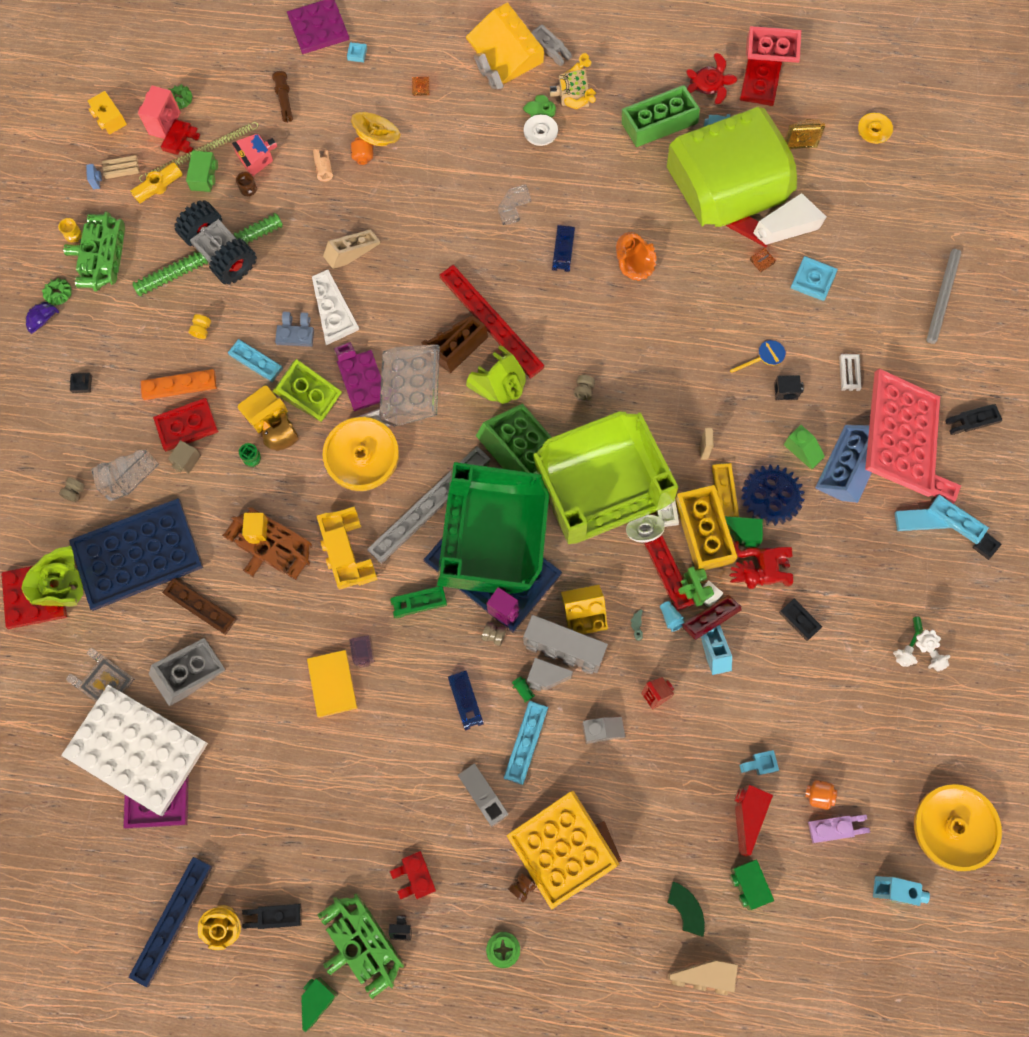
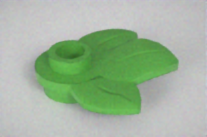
[523,95,556,118]

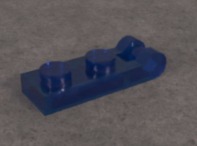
[552,225,575,272]
[448,670,484,731]

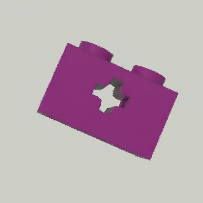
[487,587,519,626]

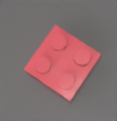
[138,85,181,139]

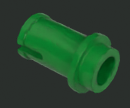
[512,676,535,703]

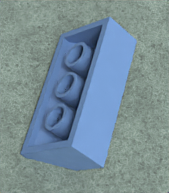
[815,425,872,503]

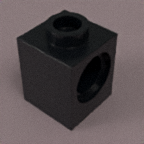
[774,375,804,400]

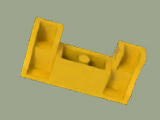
[317,506,378,590]

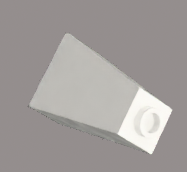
[753,193,827,245]

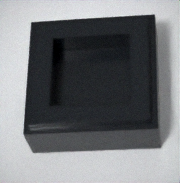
[972,532,1002,560]

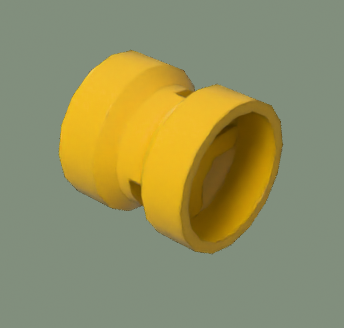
[58,218,82,243]
[188,314,211,339]

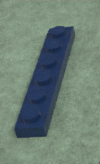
[128,857,213,987]

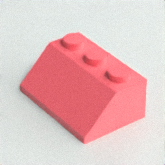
[746,26,801,63]

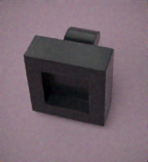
[70,373,92,393]
[388,915,412,941]

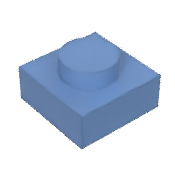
[86,164,102,190]

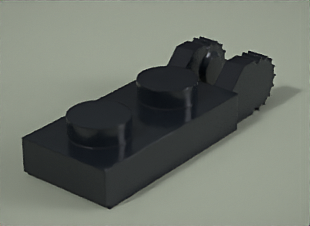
[945,404,1003,435]
[242,904,302,929]

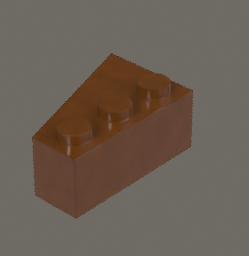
[421,315,488,374]

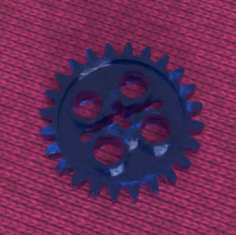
[741,464,805,526]

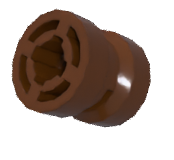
[236,172,257,197]
[508,872,537,903]

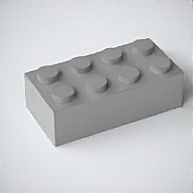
[523,615,608,674]

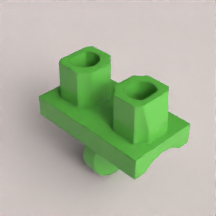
[678,567,714,607]

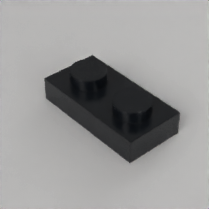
[779,598,822,641]

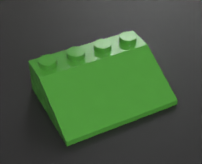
[476,404,552,474]

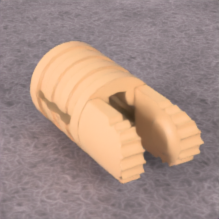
[313,149,333,181]

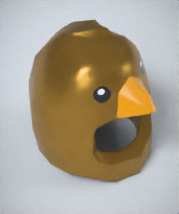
[262,412,300,451]

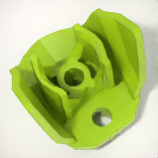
[466,345,526,404]
[21,546,83,606]

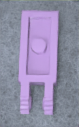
[808,815,871,843]

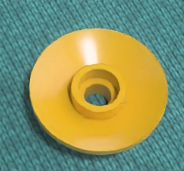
[858,113,893,144]

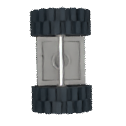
[174,200,257,285]

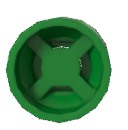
[239,443,261,467]

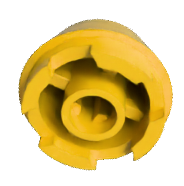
[198,905,241,950]

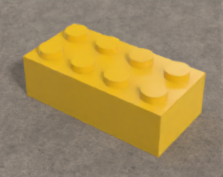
[675,485,737,570]

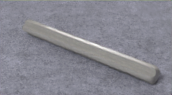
[926,248,962,344]

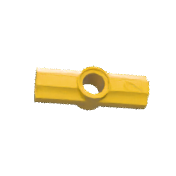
[130,162,183,204]

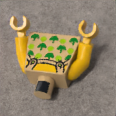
[549,53,596,110]

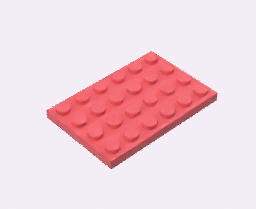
[865,369,940,497]

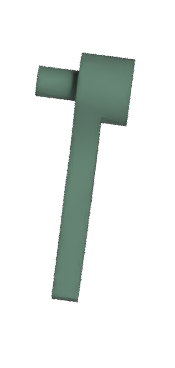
[630,609,643,641]

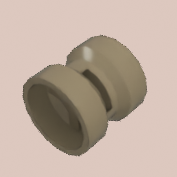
[573,375,595,400]
[59,477,85,503]
[482,621,507,646]

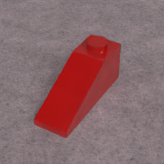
[641,677,674,710]

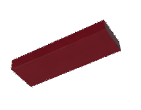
[682,595,742,640]

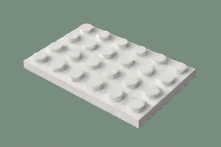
[61,685,208,816]

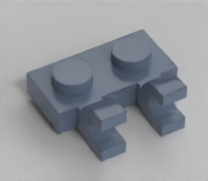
[275,312,314,347]

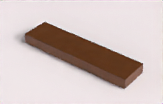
[162,578,237,635]

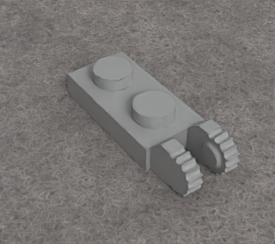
[531,24,572,66]

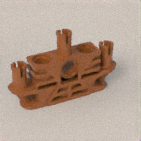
[222,507,313,580]

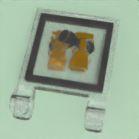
[66,648,135,702]

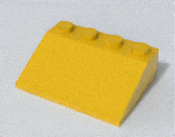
[466,2,544,84]

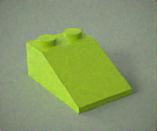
[272,359,342,422]

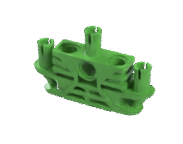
[63,211,125,292]
[317,893,404,999]

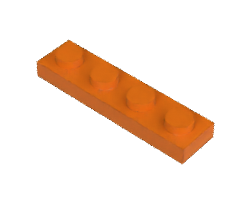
[141,369,217,400]

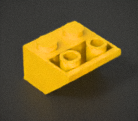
[561,585,608,634]

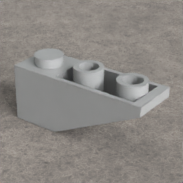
[458,763,509,827]

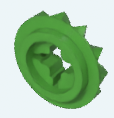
[168,84,193,109]
[42,278,72,305]
[486,932,520,968]

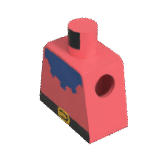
[232,134,277,176]

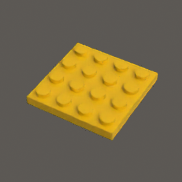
[507,791,620,909]

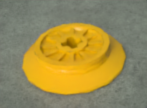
[351,112,401,146]

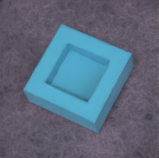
[347,42,367,63]

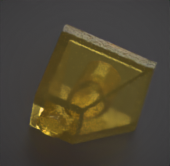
[785,119,825,149]

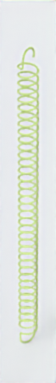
[139,122,258,182]

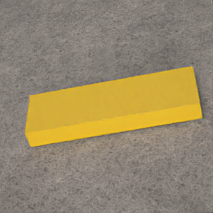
[712,463,739,517]

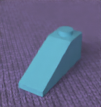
[701,625,732,675]

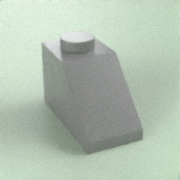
[527,658,573,691]
[582,717,625,744]

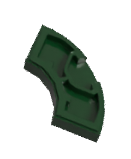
[667,882,705,937]

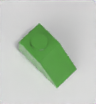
[784,425,825,470]

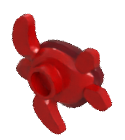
[686,53,738,104]

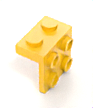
[237,386,288,434]

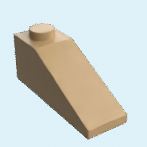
[323,229,380,269]

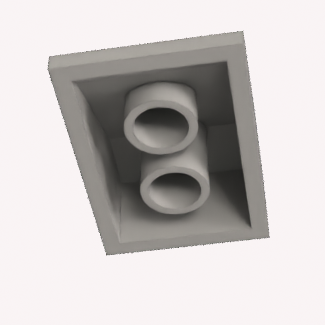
[148,638,225,706]

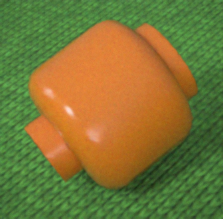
[351,137,373,165]
[805,780,838,810]

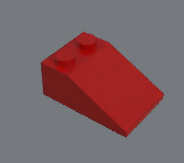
[734,785,773,857]

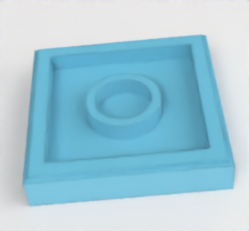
[791,256,838,301]

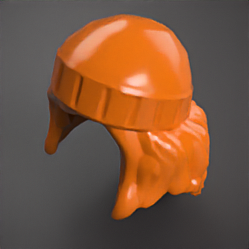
[616,232,657,281]

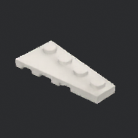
[312,270,359,345]

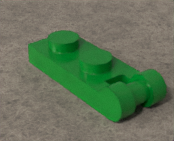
[390,586,447,618]

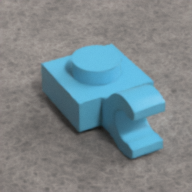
[739,750,779,775]

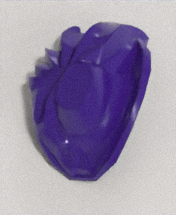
[26,302,59,334]

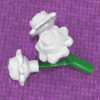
[893,616,951,671]

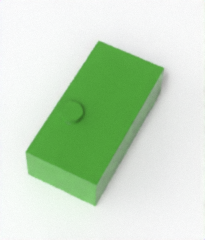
[622,85,700,147]

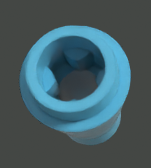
[660,601,685,632]

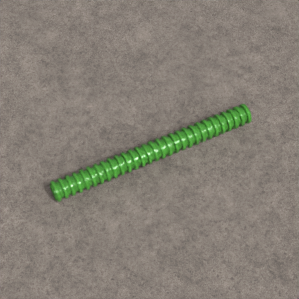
[132,213,283,297]

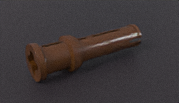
[272,71,293,123]

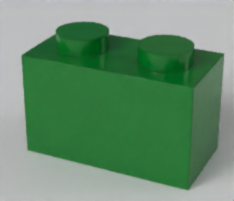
[730,859,775,910]

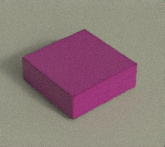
[334,342,357,362]

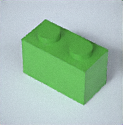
[186,151,218,192]

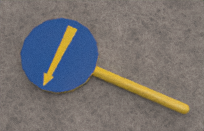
[730,340,786,373]

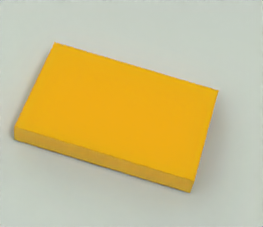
[307,650,358,718]

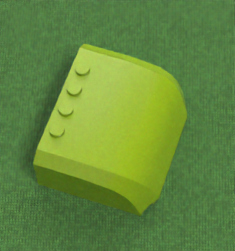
[667,107,797,227]
[534,411,678,544]

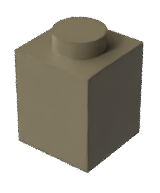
[168,440,201,474]

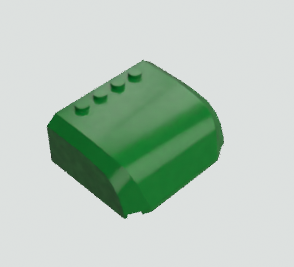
[437,462,549,594]

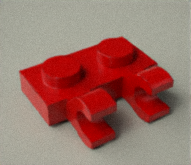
[160,119,201,155]
[390,851,436,899]

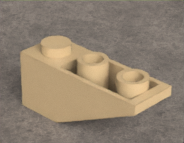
[667,960,738,995]

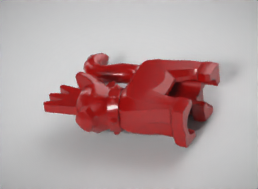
[729,541,794,589]

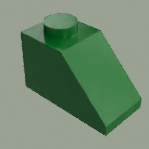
[725,516,763,548]
[301,977,339,1033]

